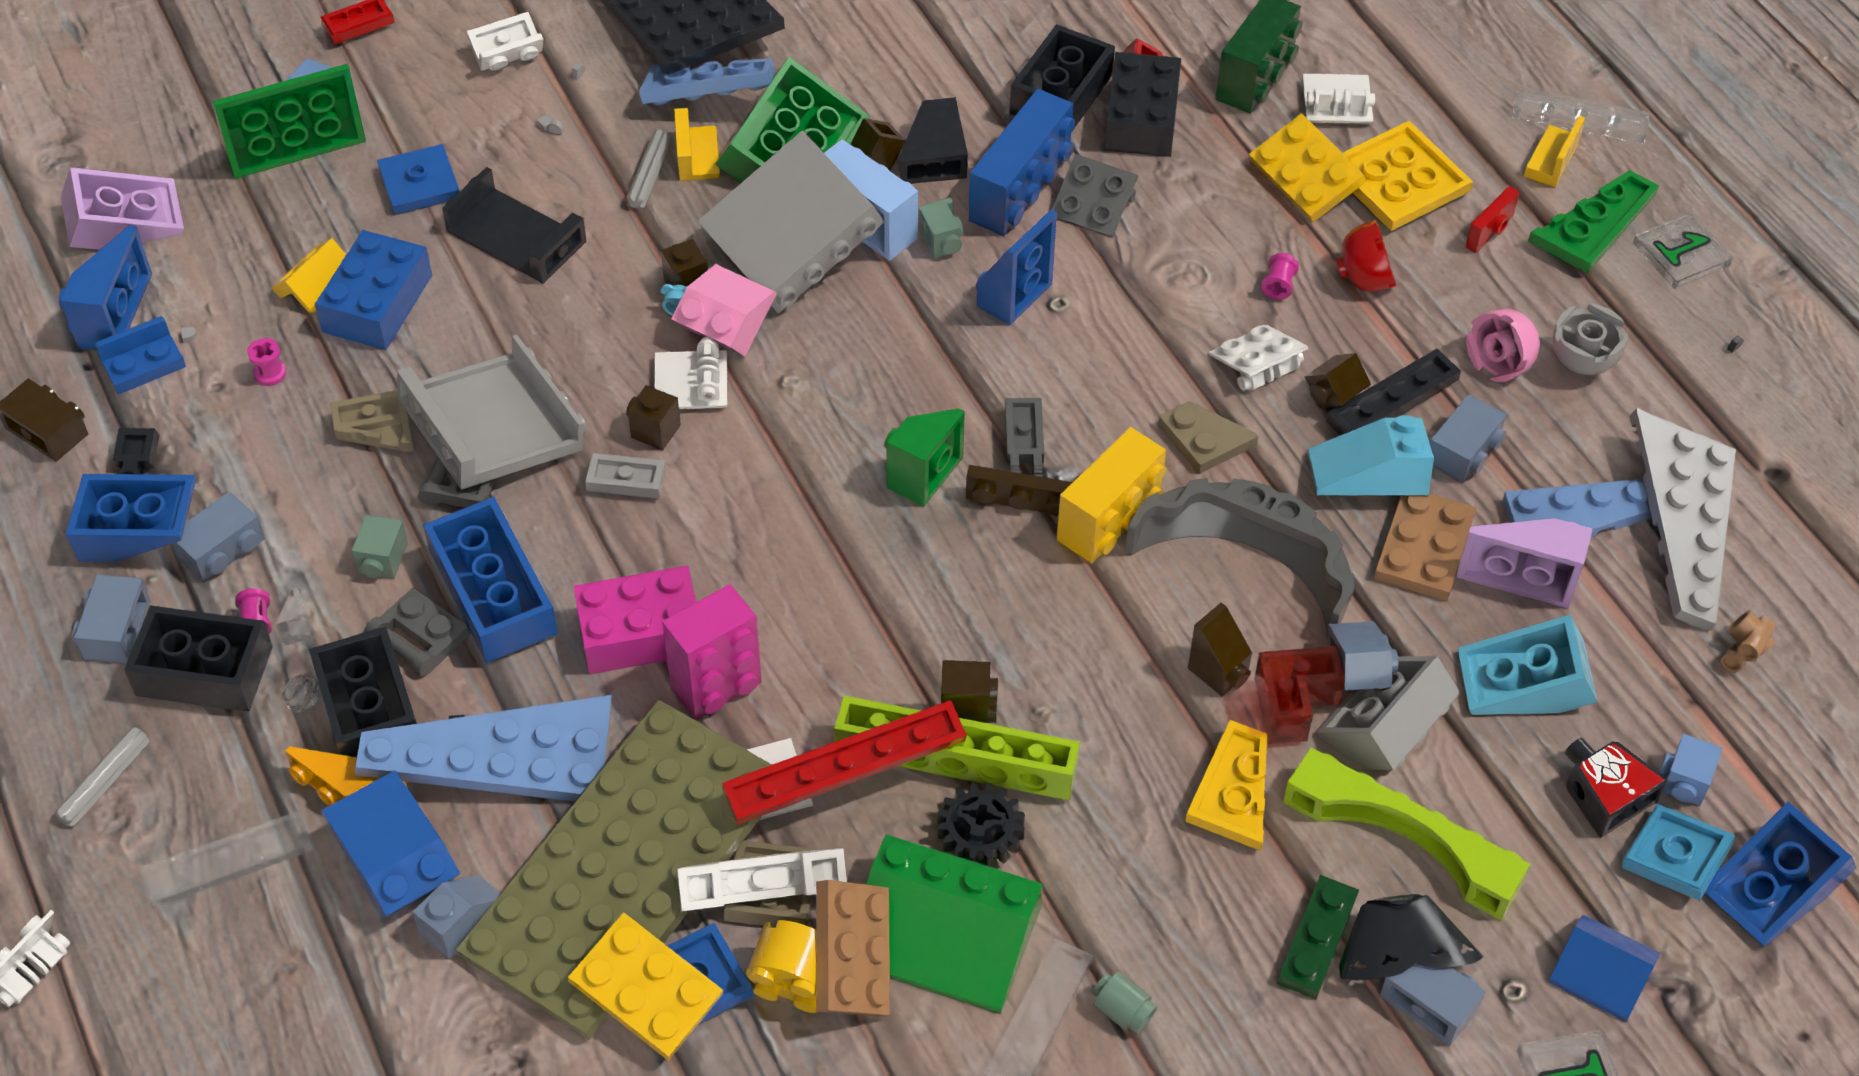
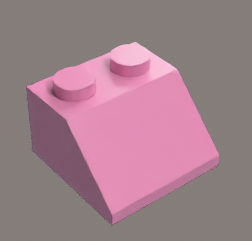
[671,264,777,356]

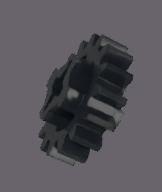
[937,783,1025,867]

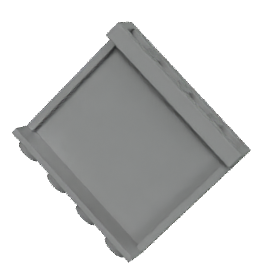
[698,130,884,314]
[397,335,586,490]

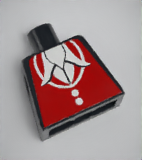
[1565,738,1667,838]

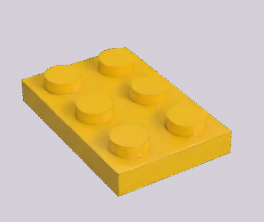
[1249,113,1366,223]
[568,912,723,1061]

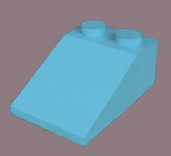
[1307,415,1434,495]
[1458,614,1598,715]

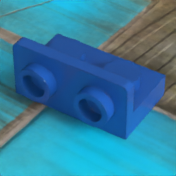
[95,316,186,395]

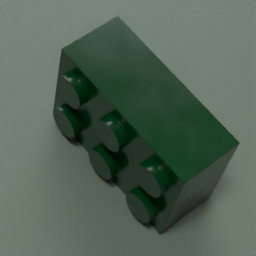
[1215,0,1303,114]

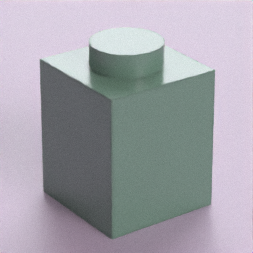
[352,515,408,579]

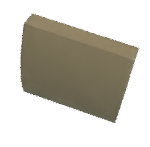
[724,840,819,927]

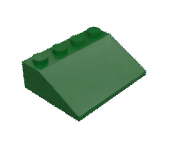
[715,57,869,183]
[212,63,366,179]
[866,834,1043,1014]

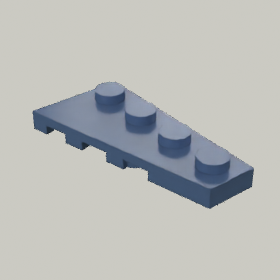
[639,58,776,105]
[1502,479,1652,537]

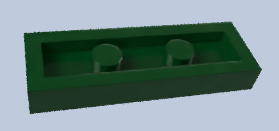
[1277,875,1359,1000]

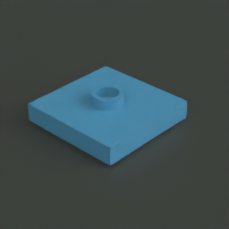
[1622,804,1735,901]

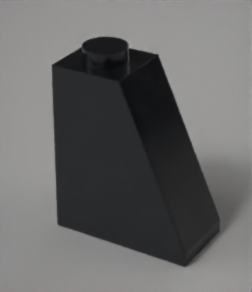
[899,97,968,184]

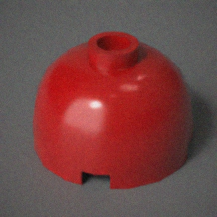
[1336,220,1397,292]

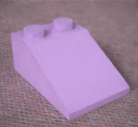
[61,167,184,250]
[1456,518,1593,609]

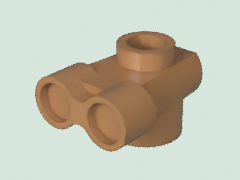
[1721,610,1775,673]

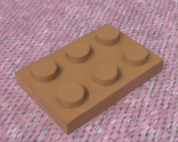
[1374,493,1477,602]
[816,880,890,1017]

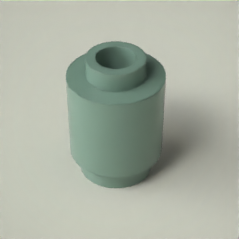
[1092,972,1158,1034]

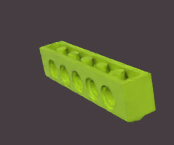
[834,695,1080,801]

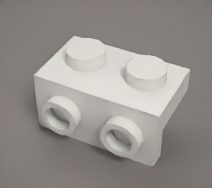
[466,12,544,71]

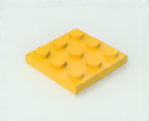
[1343,121,1473,231]

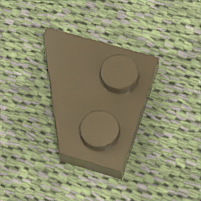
[330,390,414,452]
[1158,401,1259,474]

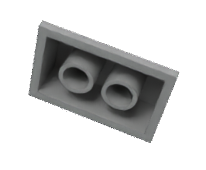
[1316,656,1460,771]

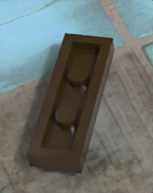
[966,465,1073,516]

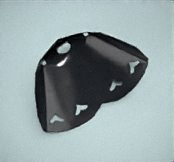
[1339,894,1484,981]

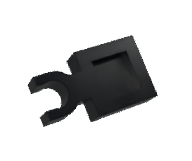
[112,428,160,474]

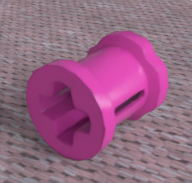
[1261,253,1299,300]
[247,338,286,386]
[235,588,272,635]

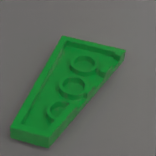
[1528,170,1659,273]

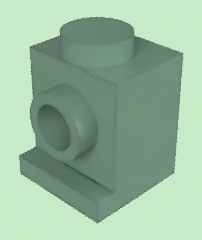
[918,197,963,259]

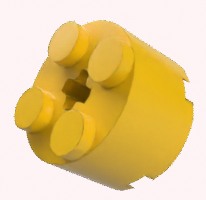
[746,920,816,1013]

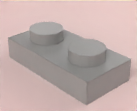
[585,453,667,499]

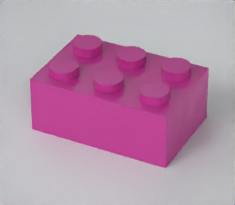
[573,565,696,675]
[662,584,762,720]

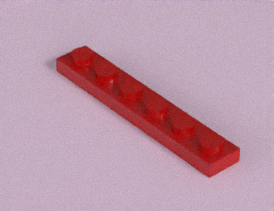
[722,700,967,825]

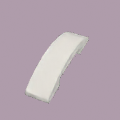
[677,848,847,911]

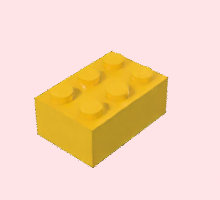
[1057,427,1167,564]

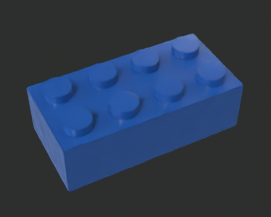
[969,89,1075,236]
[423,497,558,664]

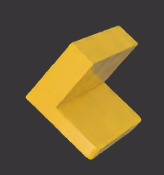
[674,108,720,181]
[1524,115,1586,188]
[271,238,346,314]

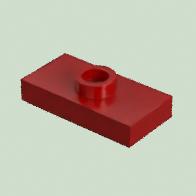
[320,0,395,45]
[1466,186,1520,253]

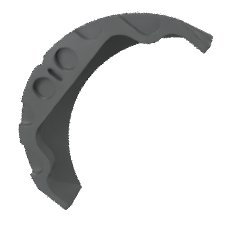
[1125,478,1355,637]

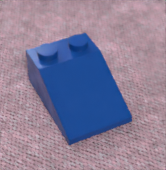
[976,209,1057,326]
[59,225,152,350]
[65,474,196,562]
[321,770,461,919]
[1705,801,1856,947]

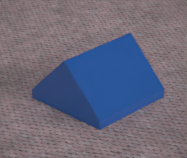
[1548,915,1661,1022]

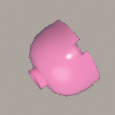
[1466,309,1540,382]

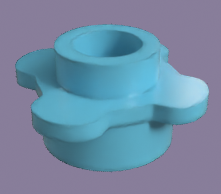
[661,284,687,316]

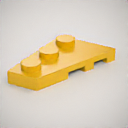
[1185,720,1267,851]

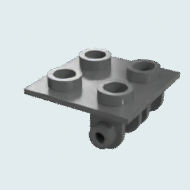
[1052,154,1138,238]

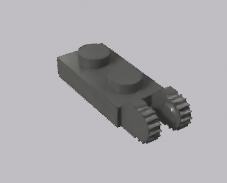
[1005,398,1044,477]

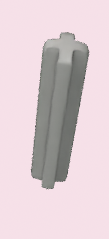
[626,129,671,210]
[55,727,149,827]

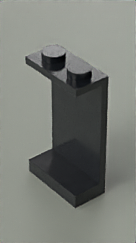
[442,167,587,284]

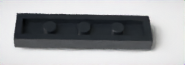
[1326,349,1461,435]

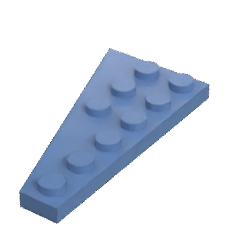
[355,695,612,802]

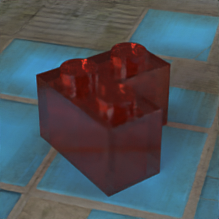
[1254,646,1345,744]

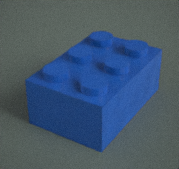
[315,230,432,350]

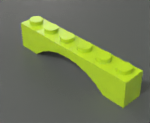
[1283,748,1531,921]

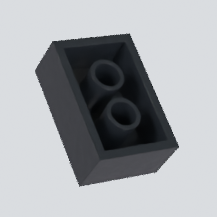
[1010,24,1115,130]
[1104,52,1181,157]
[124,605,273,712]
[309,626,417,758]

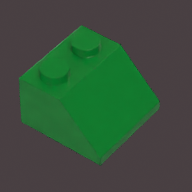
[884,408,965,507]

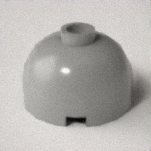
[1553,304,1628,376]

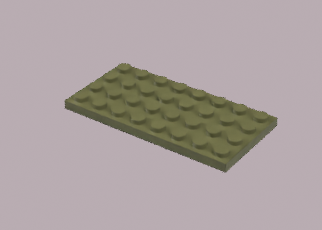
[456,700,772,1040]

